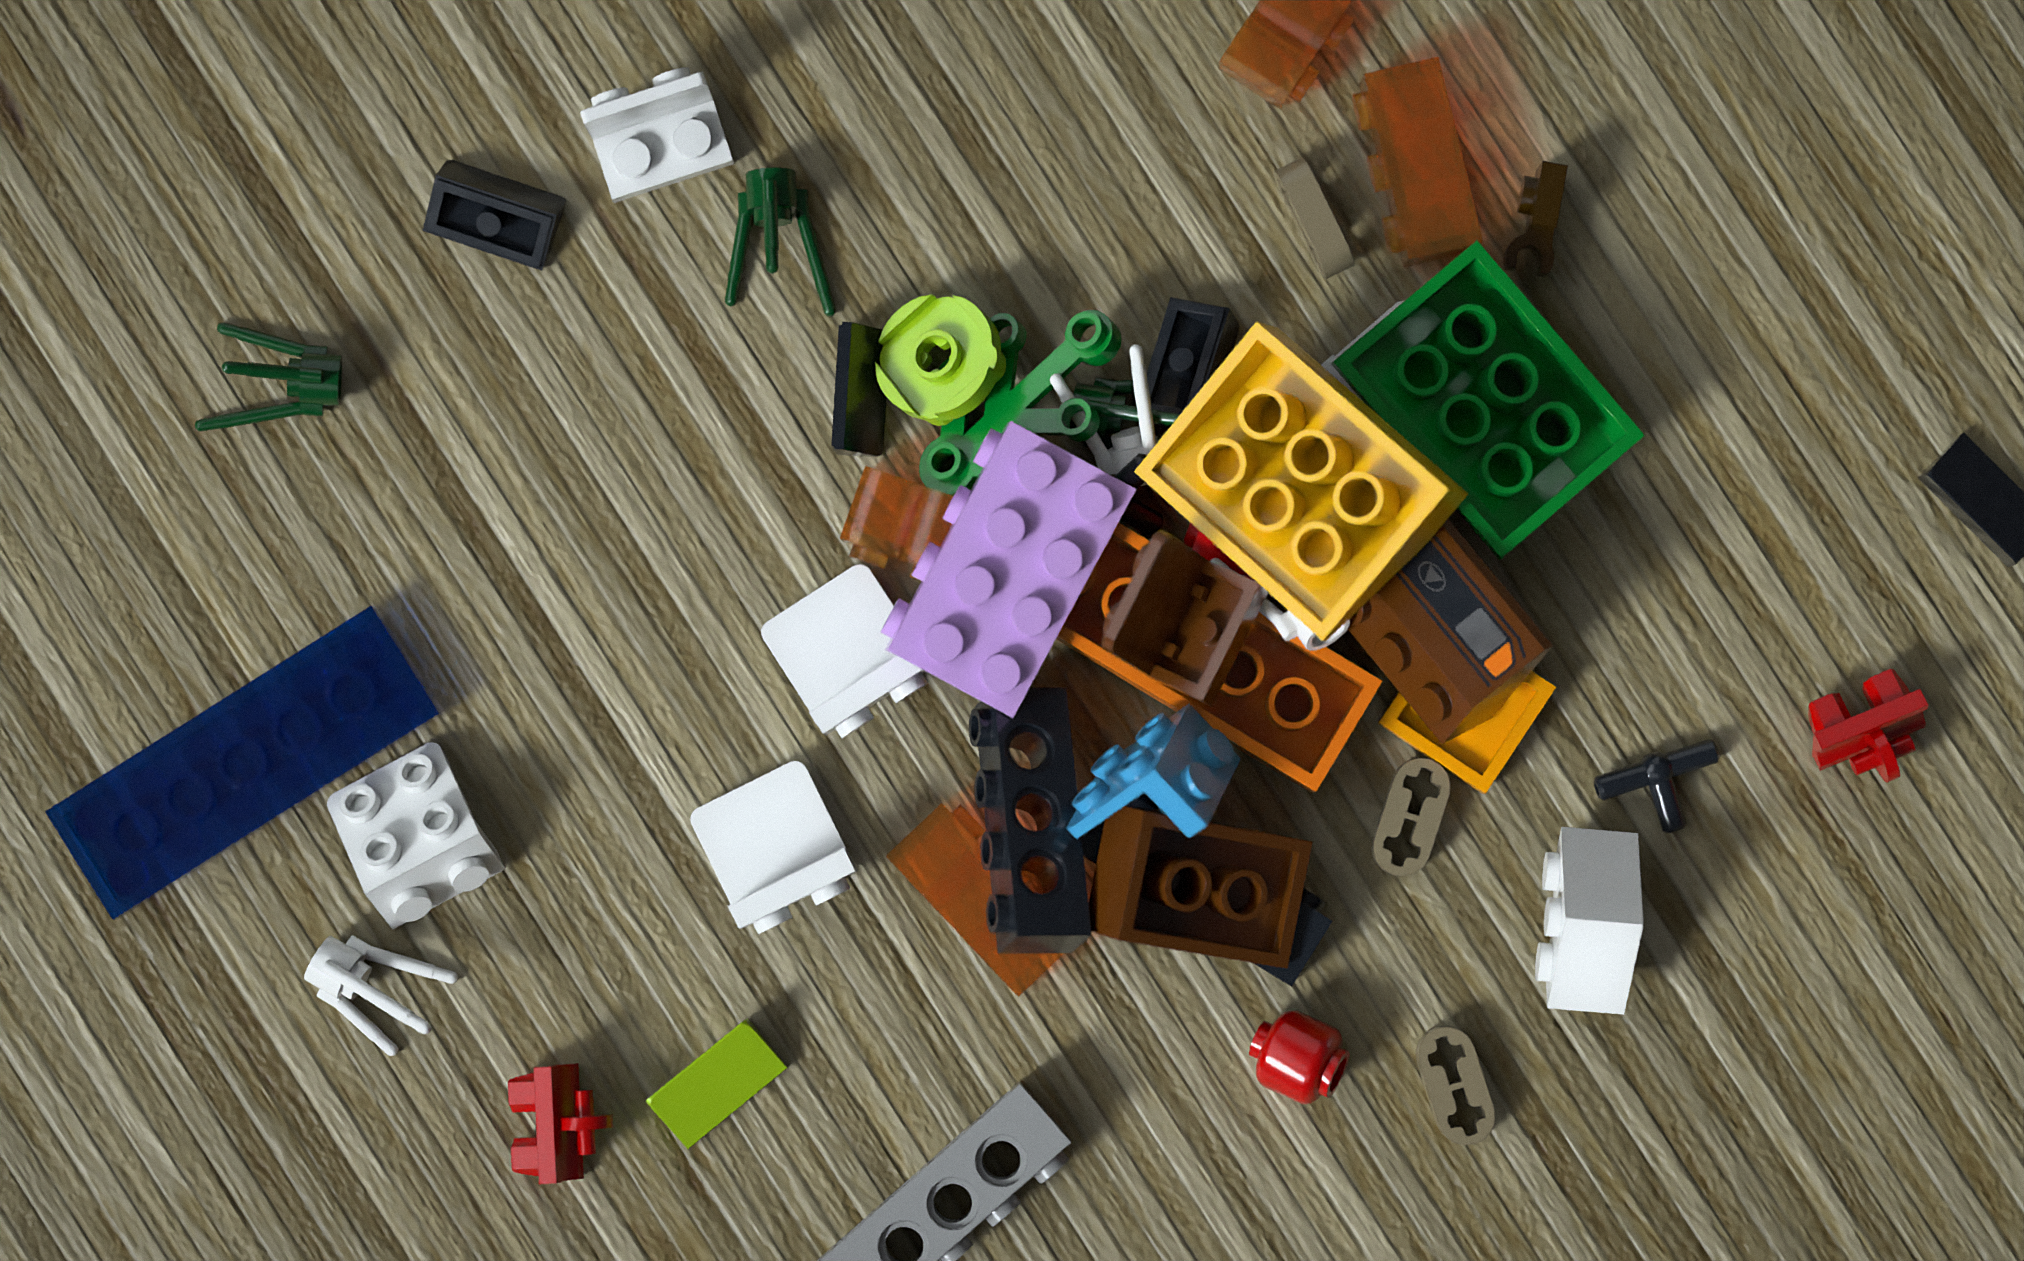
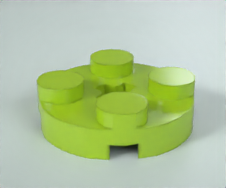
[875,294,1006,426]

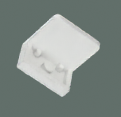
[761,564,928,738]
[327,742,505,930]
[690,761,857,934]

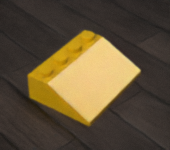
[1134,321,1468,641]

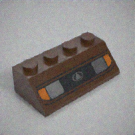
[1348,519,1553,744]

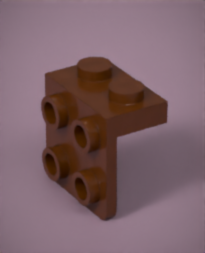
[1102,530,1268,707]

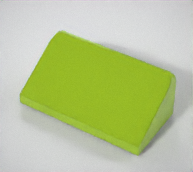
[646,1018,788,1149]

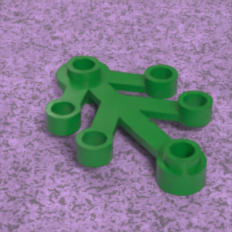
[919,310,1122,497]

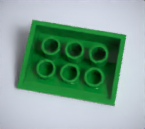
[1331,240,1645,560]

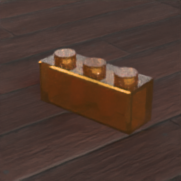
[1352,57,1483,268]
[886,803,1064,997]

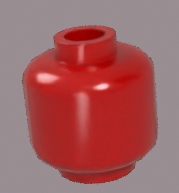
[1249,1010,1350,1105]

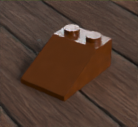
[1088,805,1313,969]

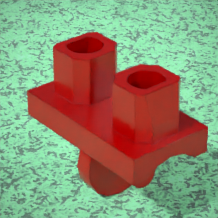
[1808,669,1928,783]
[508,1063,614,1184]

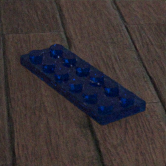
[45,606,442,920]

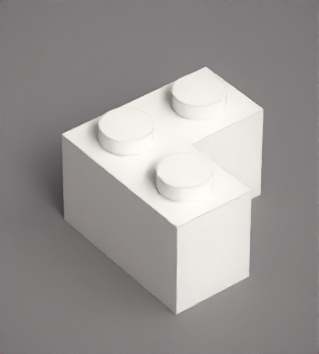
[1535,827,1643,1015]

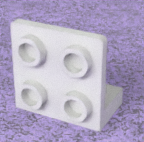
[580,67,734,203]

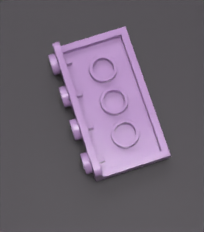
[881,421,1136,718]

